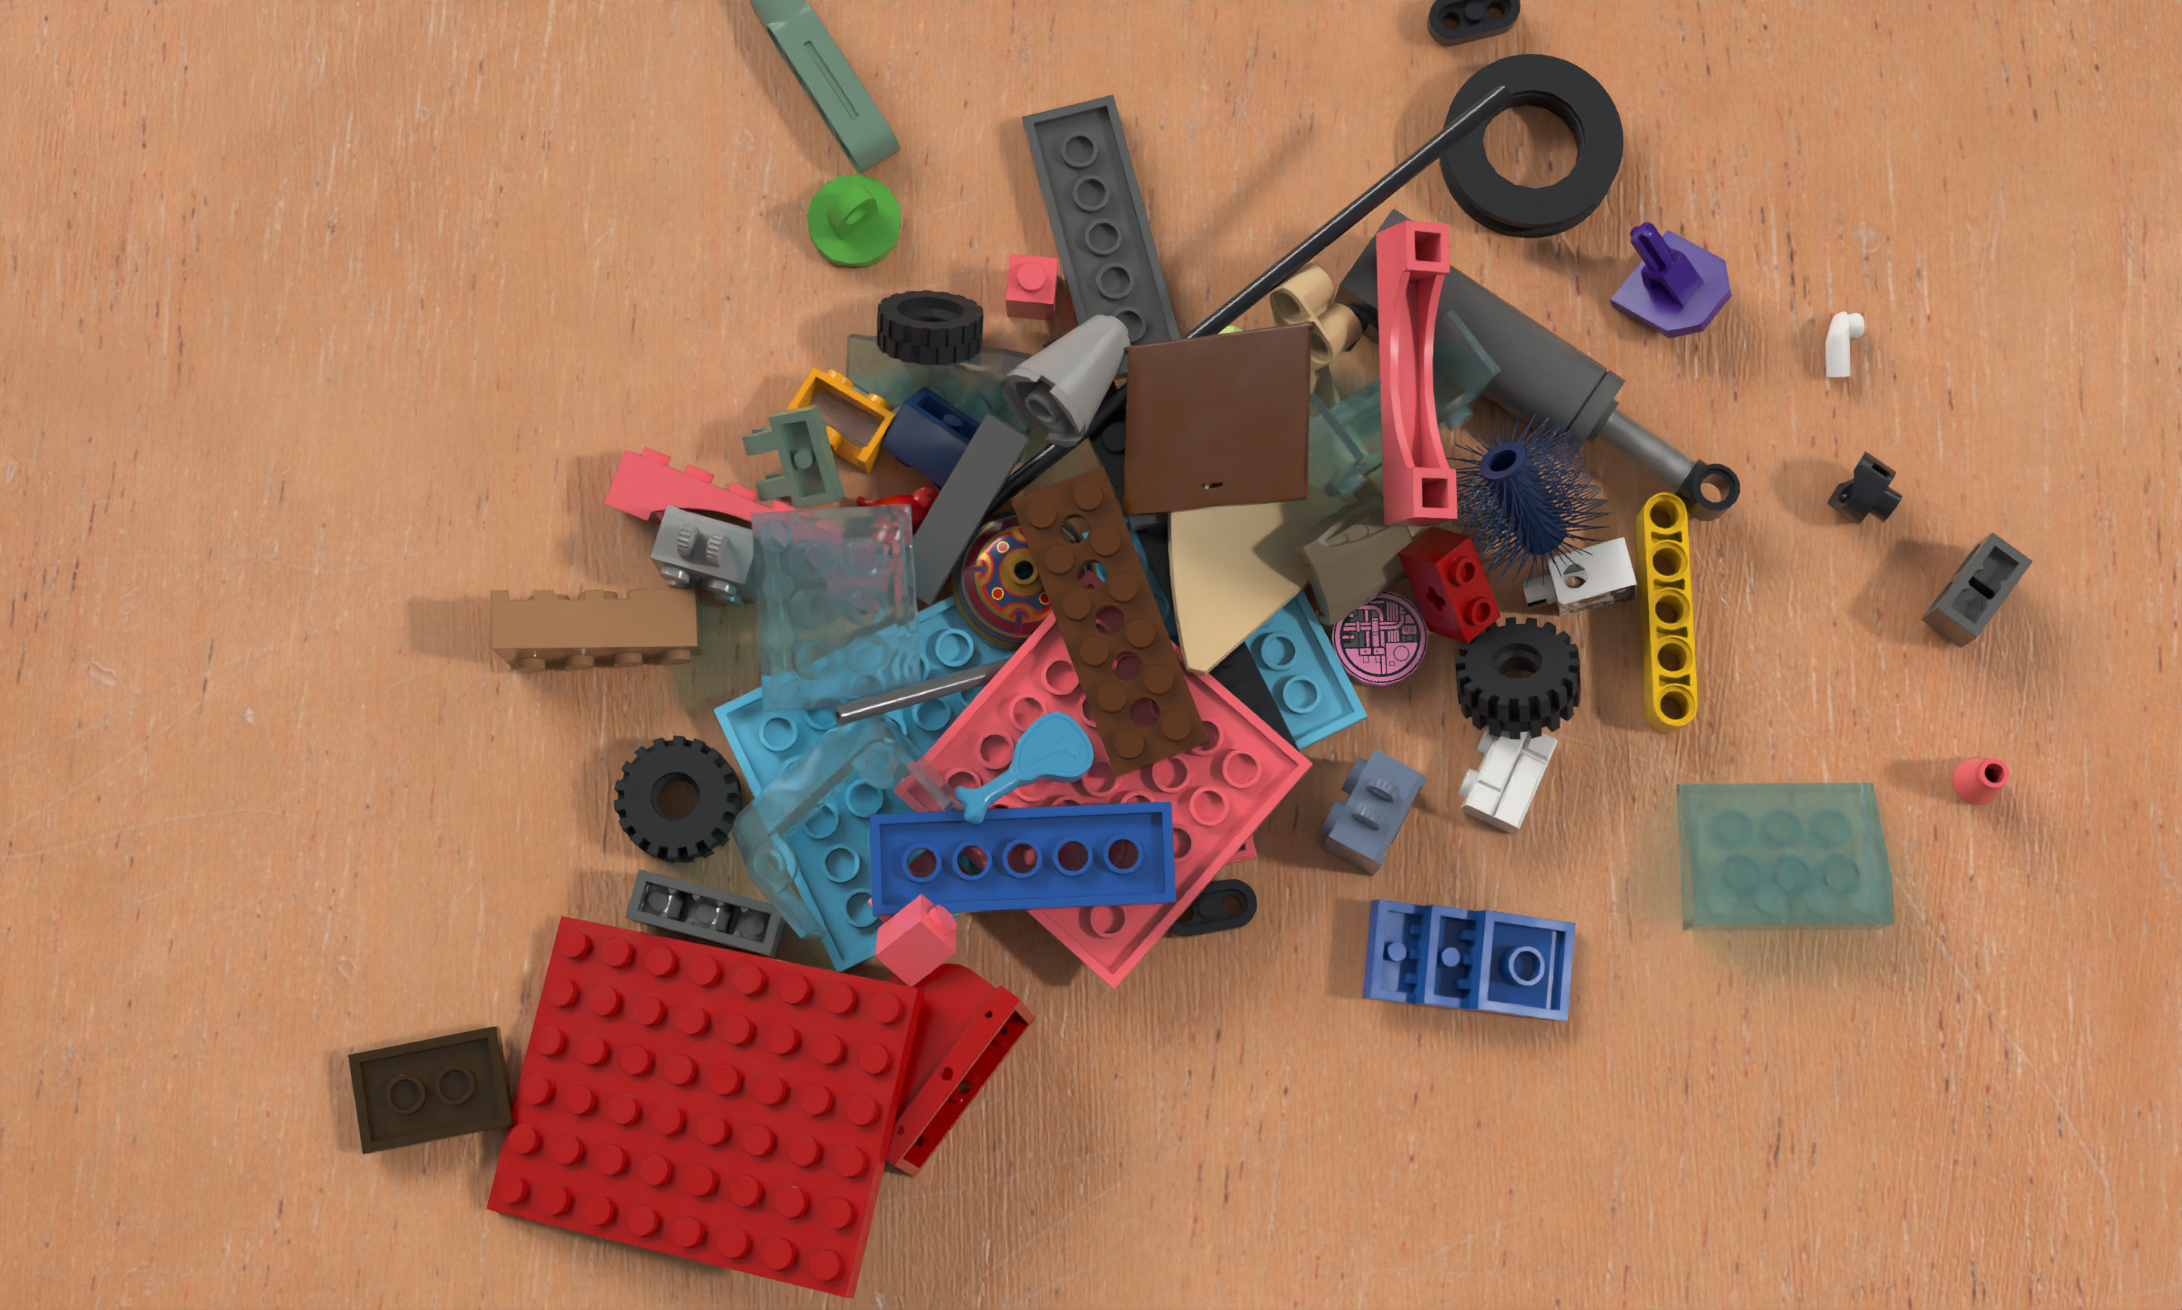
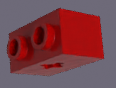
[1398,526,1501,643]

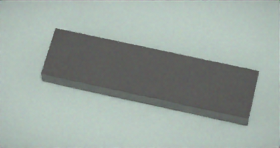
[888,413,1032,605]

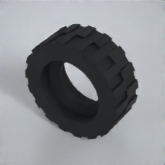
[876,290,984,366]

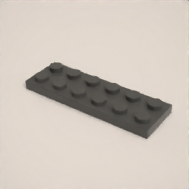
[1022,95,1181,381]

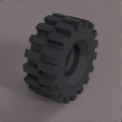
[1455,617,1581,740]
[614,736,743,863]

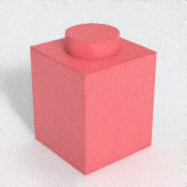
[1006,254,1058,321]
[875,894,956,987]

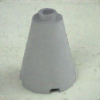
[1002,315,1130,447]

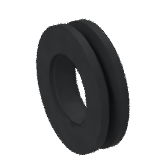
[1439,54,1624,238]

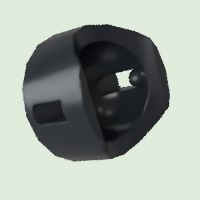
[1827,451,1903,525]

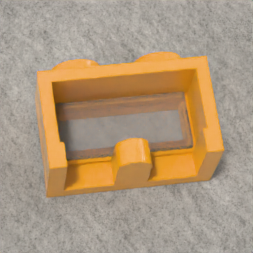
[786,367,896,475]

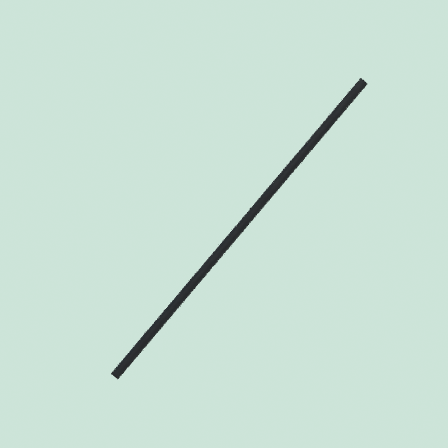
[855,83,1513,616]

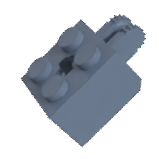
[1319,749,1427,876]

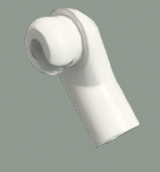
[1825,311,1864,377]

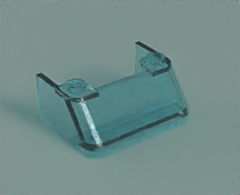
[1308,310,1501,499]
[732,713,965,939]

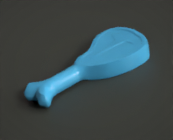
[955,711,1094,825]

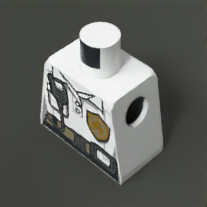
[1521,537,1637,616]

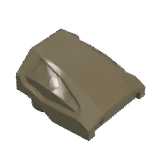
[1293,494,1412,626]

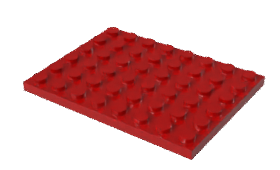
[486,916,925,1298]

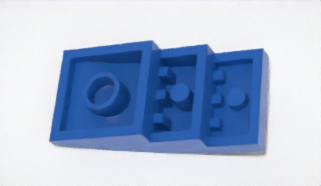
[1362,899,1576,1022]

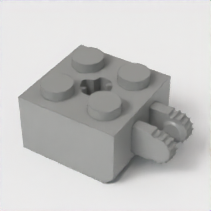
[650,504,772,607]

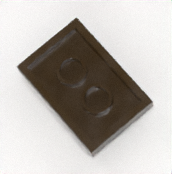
[348,1026,513,1154]

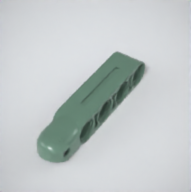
[750,0,901,174]

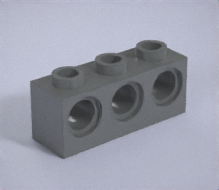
[625,869,789,959]

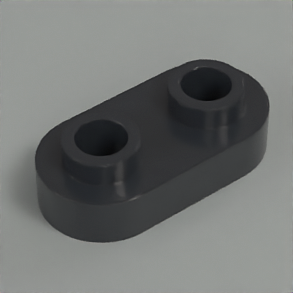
[1427,0,1521,46]
[1167,879,1257,938]

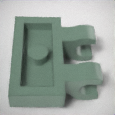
[742,404,845,509]

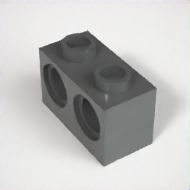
[1921,532,2033,648]

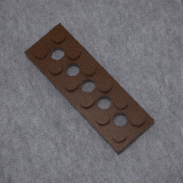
[1011,466,1210,778]

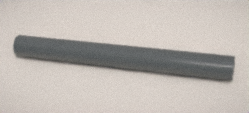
[833,657,1011,726]

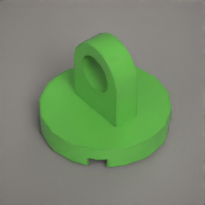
[807,174,901,268]

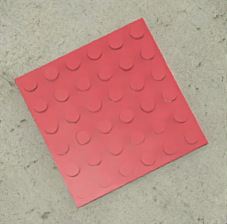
[893,570,1313,990]

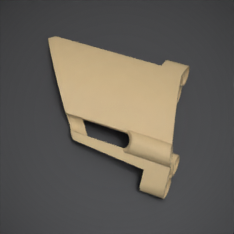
[1168,263,1433,675]

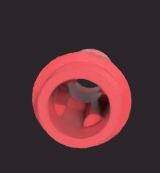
[1953,757,2009,805]

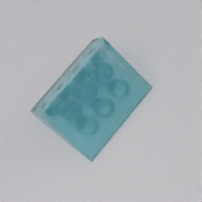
[751,504,921,712]
[1677,783,1894,931]

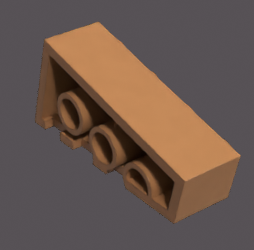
[490,589,704,673]

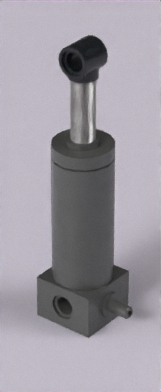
[1334,208,1740,521]

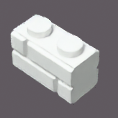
[1457,726,1558,834]

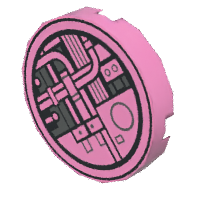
[1330,591,1428,688]

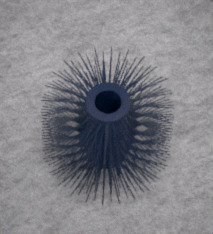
[1446,410,1611,588]

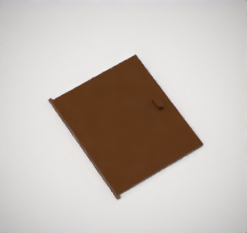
[1123,321,1316,517]

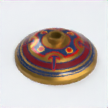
[951,508,1097,651]

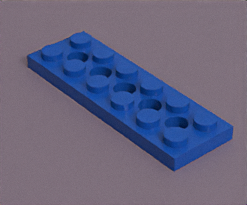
[869,802,1176,917]

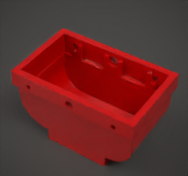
[886,963,1036,1177]

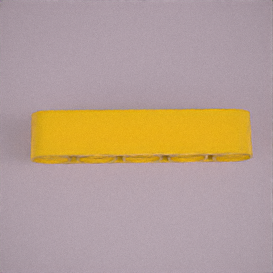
[1635,492,1698,734]

